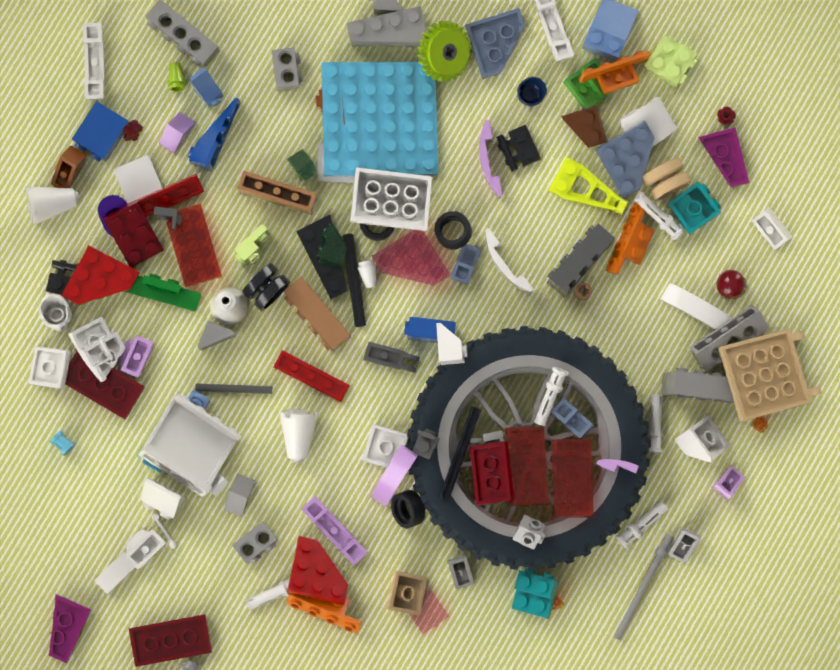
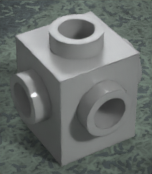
[513,514,546,550]

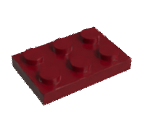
[103,200,164,268]
[470,441,514,506]

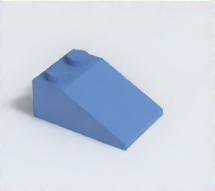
[582,0,639,62]

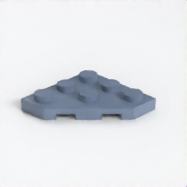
[465,8,525,79]
[595,120,655,199]

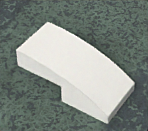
[94,552,136,595]

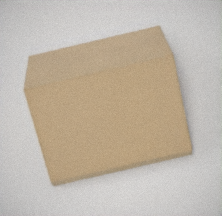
[387,571,428,616]

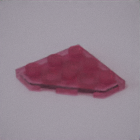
[372,230,450,286]

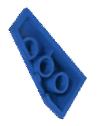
[188,98,240,172]

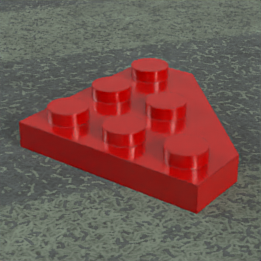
[61,245,140,305]
[287,536,348,605]

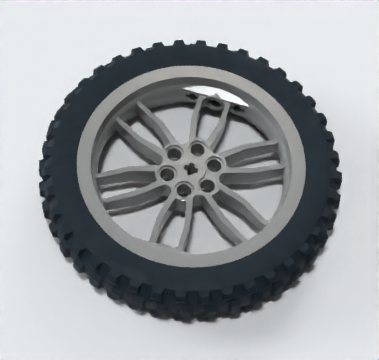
[407,326,651,570]

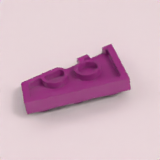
[698,127,750,188]
[49,594,92,663]

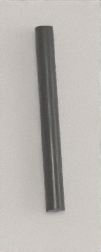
[195,383,273,394]

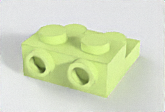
[644,35,698,88]
[234,224,270,267]

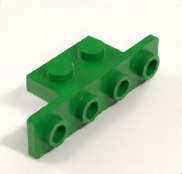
[125,274,201,312]

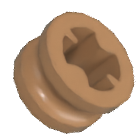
[574,282,592,300]

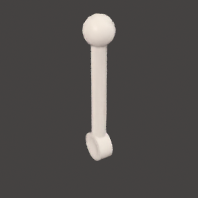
[152,513,177,549]

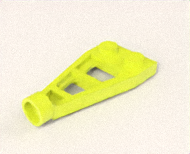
[548,157,628,215]

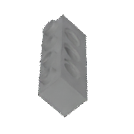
[145,0,220,67]
[689,305,769,372]

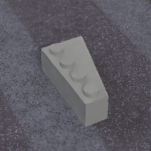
[347,6,427,47]
[661,368,735,403]

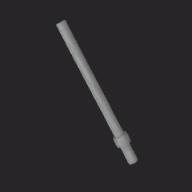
[614,534,673,641]

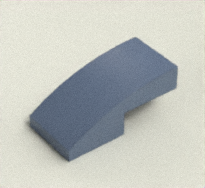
[450,244,482,285]
[551,398,594,440]

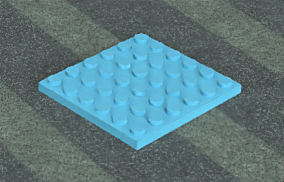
[321,62,438,176]

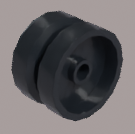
[242,263,291,312]

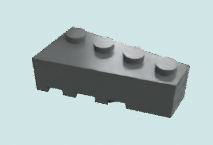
[547,223,615,298]

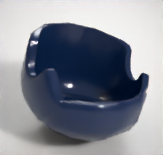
[517,76,547,107]

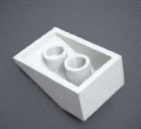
[140,478,187,520]

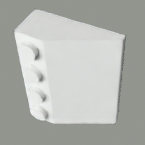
[350,168,432,231]

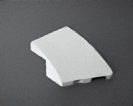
[621,97,677,147]
[68,316,126,382]

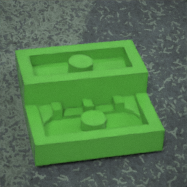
[563,58,613,109]

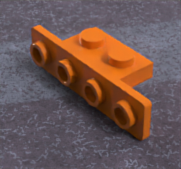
[579,51,651,95]
[606,202,655,274]
[286,593,362,633]

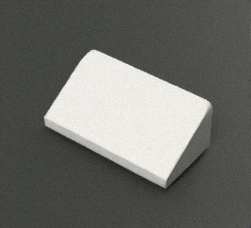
[751,207,792,250]

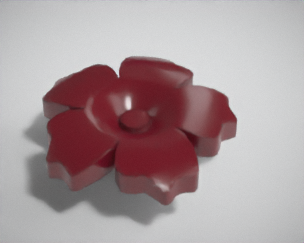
[123,120,143,141]

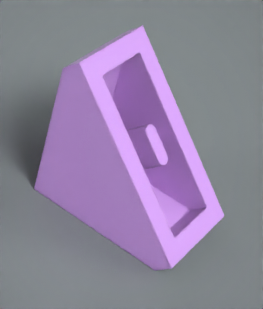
[159,112,196,154]
[711,465,745,500]

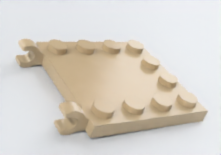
[718,328,822,422]

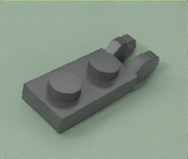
[363,341,420,373]

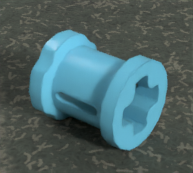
[50,431,75,456]

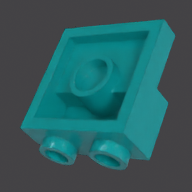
[667,181,721,235]
[511,568,559,619]

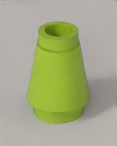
[168,62,186,92]

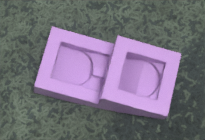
[596,459,639,474]

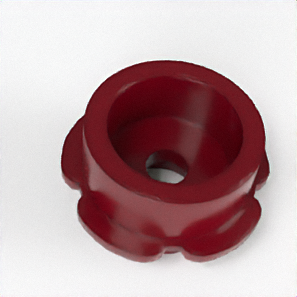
[717,107,736,125]

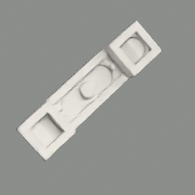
[534,0,574,62]
[83,23,105,99]
[485,228,534,294]
[660,283,732,330]

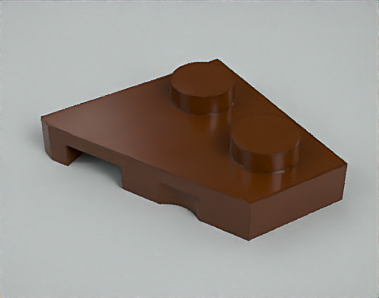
[561,106,608,148]

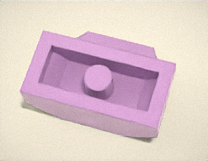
[117,335,154,378]

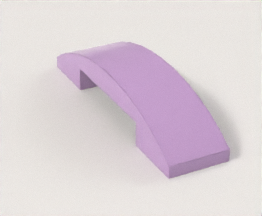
[479,120,502,198]
[370,445,418,507]
[301,496,368,565]

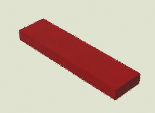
[127,174,204,217]
[273,350,350,402]

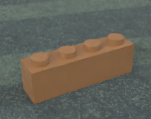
[237,170,317,215]
[284,277,351,352]

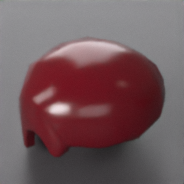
[716,270,747,299]

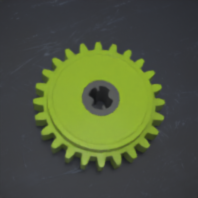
[417,21,472,82]

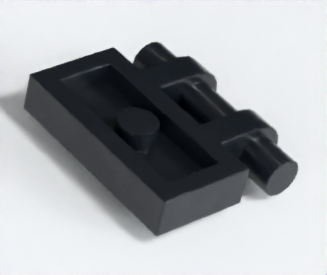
[496,125,541,172]
[46,260,79,295]

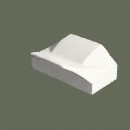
[125,529,166,570]

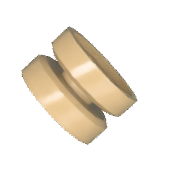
[642,157,692,201]

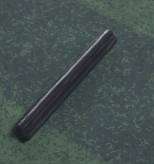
[342,233,366,327]
[440,406,481,500]

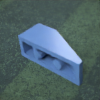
[189,67,223,108]

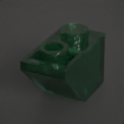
[287,149,316,181]
[316,223,347,268]

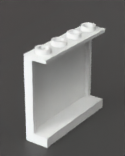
[138,394,242,497]

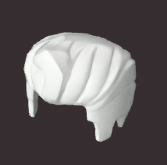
[39,293,72,332]

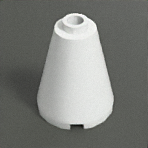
[25,187,79,225]
[210,287,249,325]
[280,409,318,463]

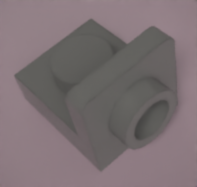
[154,207,182,230]
[412,428,440,460]

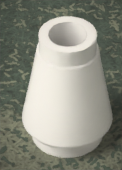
[358,259,377,288]

